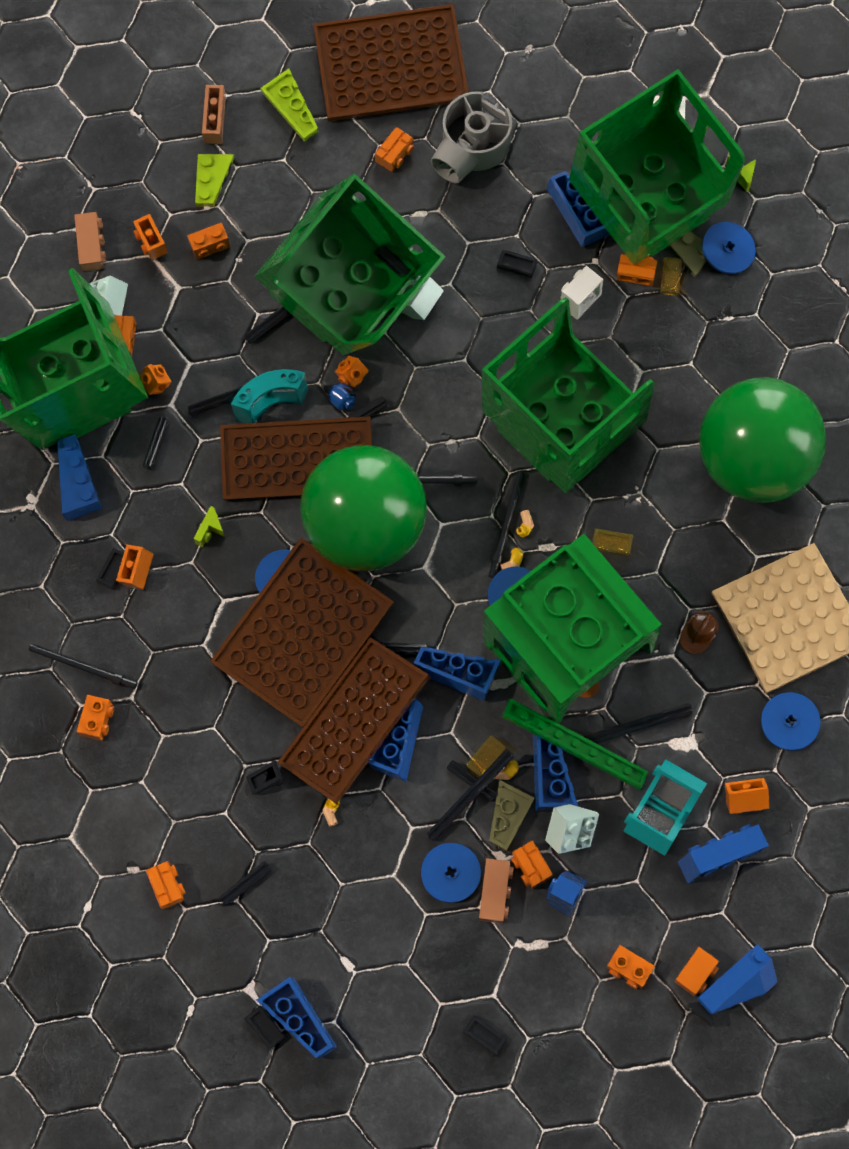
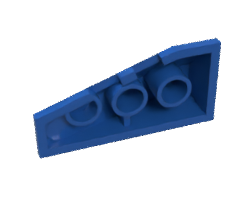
[697,944,778,1014]

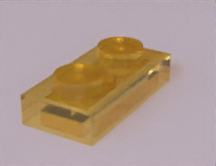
[660,257,682,296]
[593,528,633,555]
[466,735,506,777]

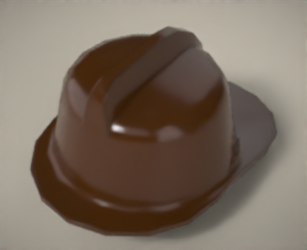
[680,611,719,654]

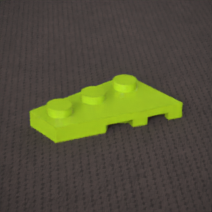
[195,154,235,207]

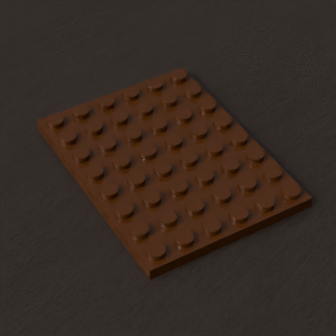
[313,4,469,122]
[210,538,394,728]

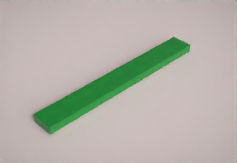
[501,699,648,790]

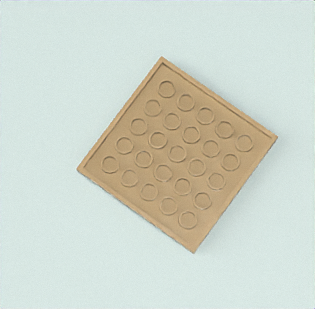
[712,543,849,694]

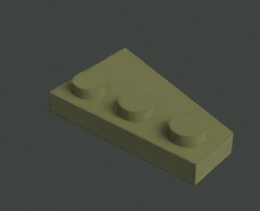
[669,232,707,277]
[489,780,535,851]

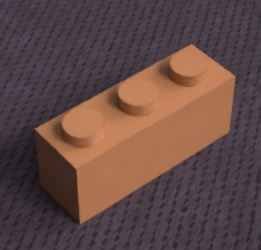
[202,85,226,144]
[74,212,106,272]
[479,858,514,924]

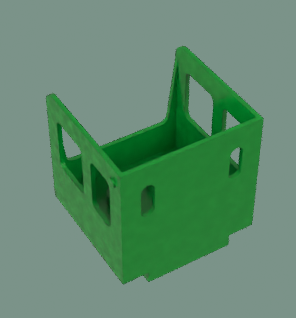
[569,69,745,265]
[254,173,446,355]
[0,268,148,450]
[482,297,655,494]
[483,534,662,724]

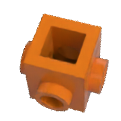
[335,356,369,387]
[139,364,172,395]

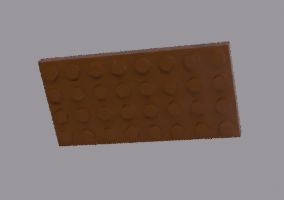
[220,416,372,501]
[277,637,430,804]

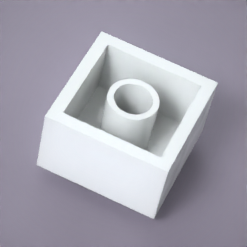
[561,266,603,320]

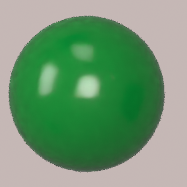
[699,377,826,503]
[300,445,427,571]

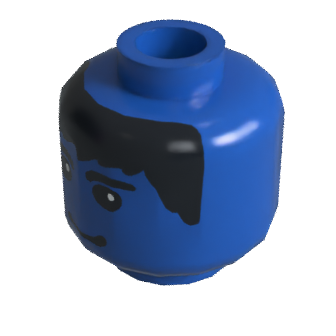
[328,383,356,410]

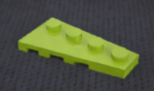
[261,68,319,142]

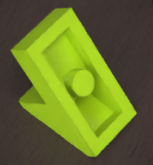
[726,155,756,192]
[194,506,224,547]

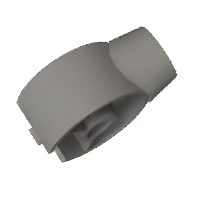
[431,92,512,184]

